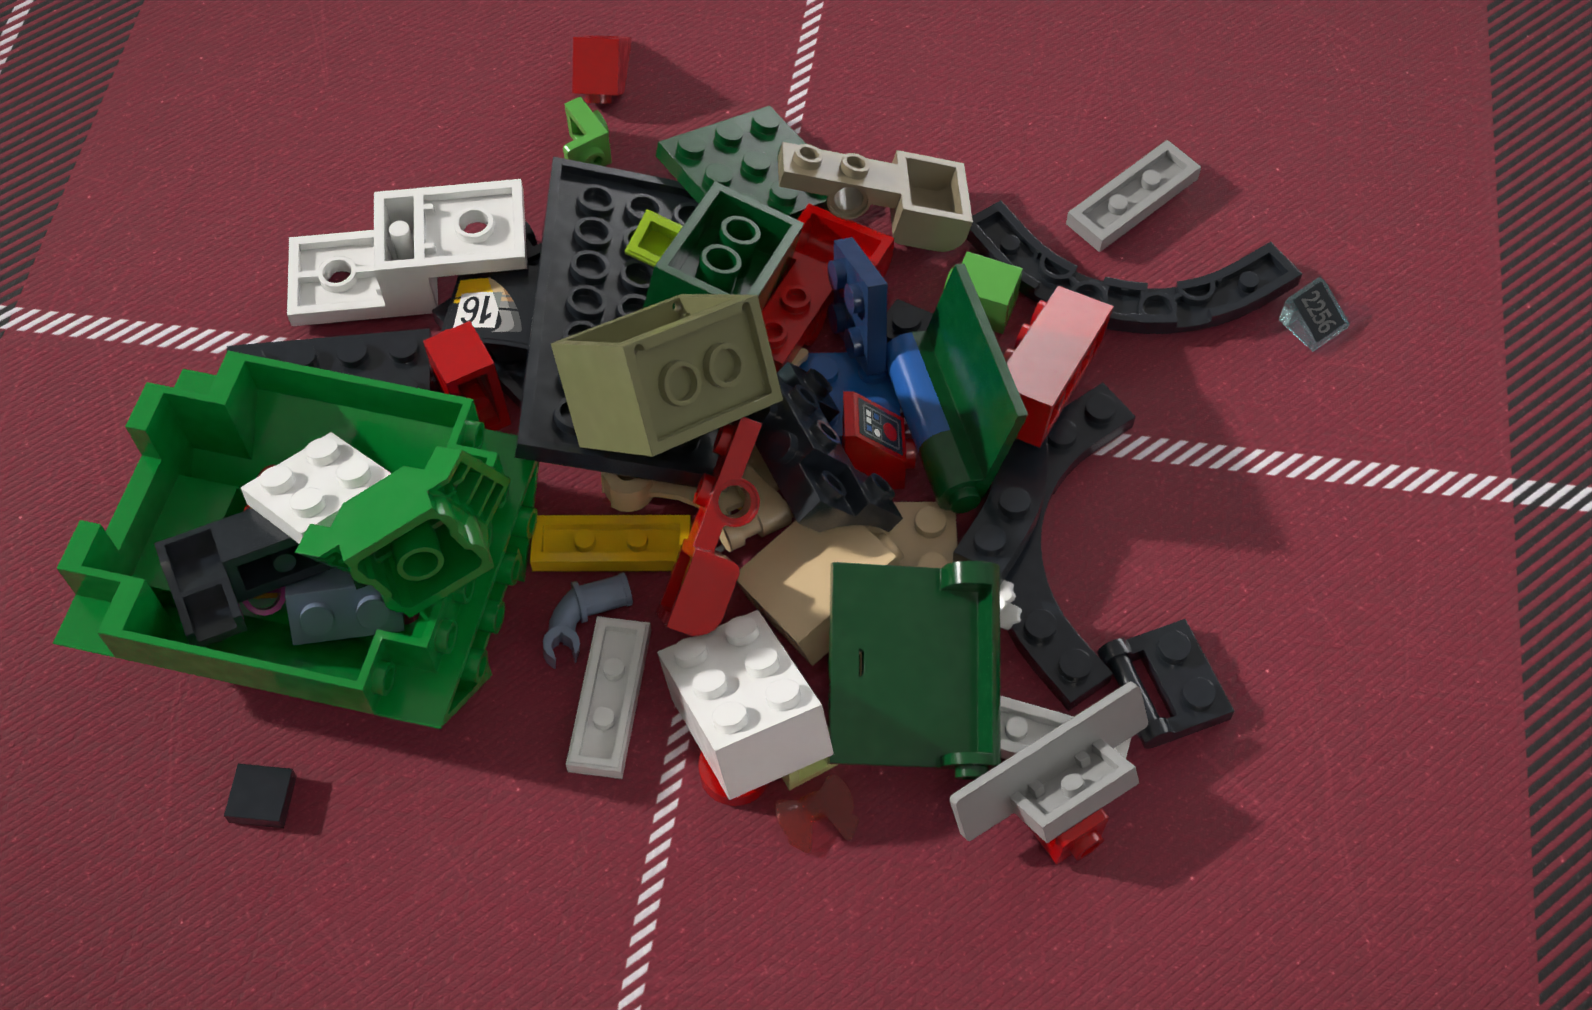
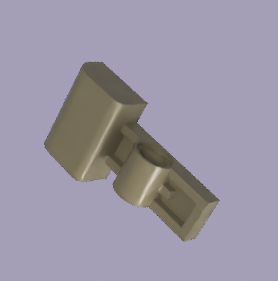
[778,142,973,252]

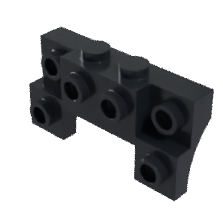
[745,362,903,533]
[154,508,368,647]

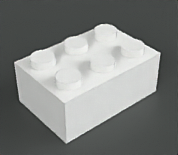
[657,610,834,800]

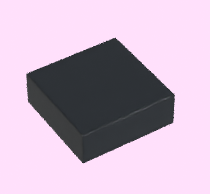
[224,763,297,828]

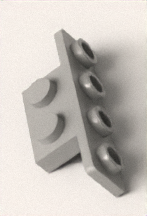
[950,682,1148,843]

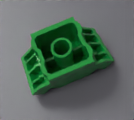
[295,446,511,618]

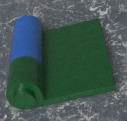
[886,264,1028,514]

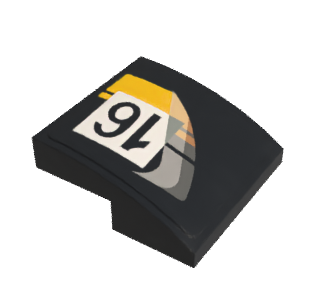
[441,265,538,362]

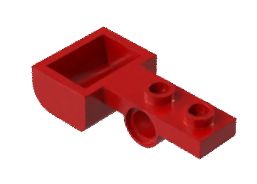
[761,203,895,372]
[656,417,762,636]

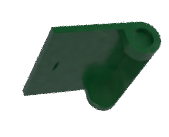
[827,561,1001,780]

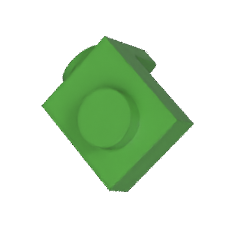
[563,96,612,166]

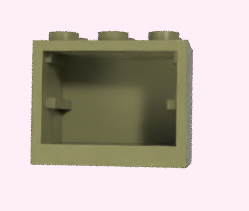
[551,294,783,457]

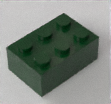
[643,181,804,310]

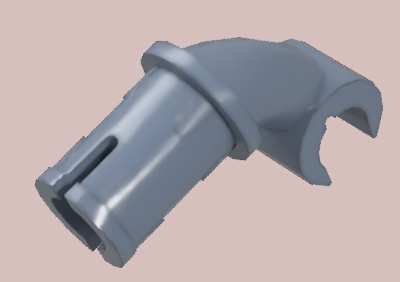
[543,572,633,669]

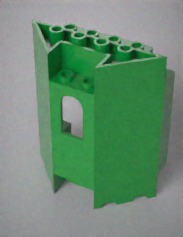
[52,351,540,729]

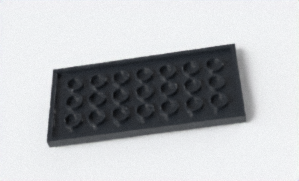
[514,156,731,493]

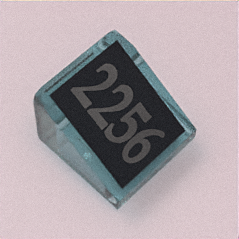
[1279,277,1350,352]

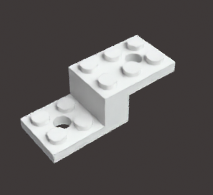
[287,179,527,326]

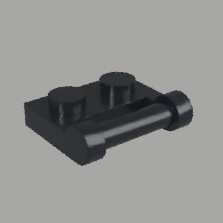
[1097,619,1234,749]

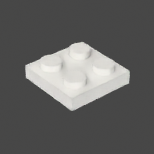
[241,432,391,543]

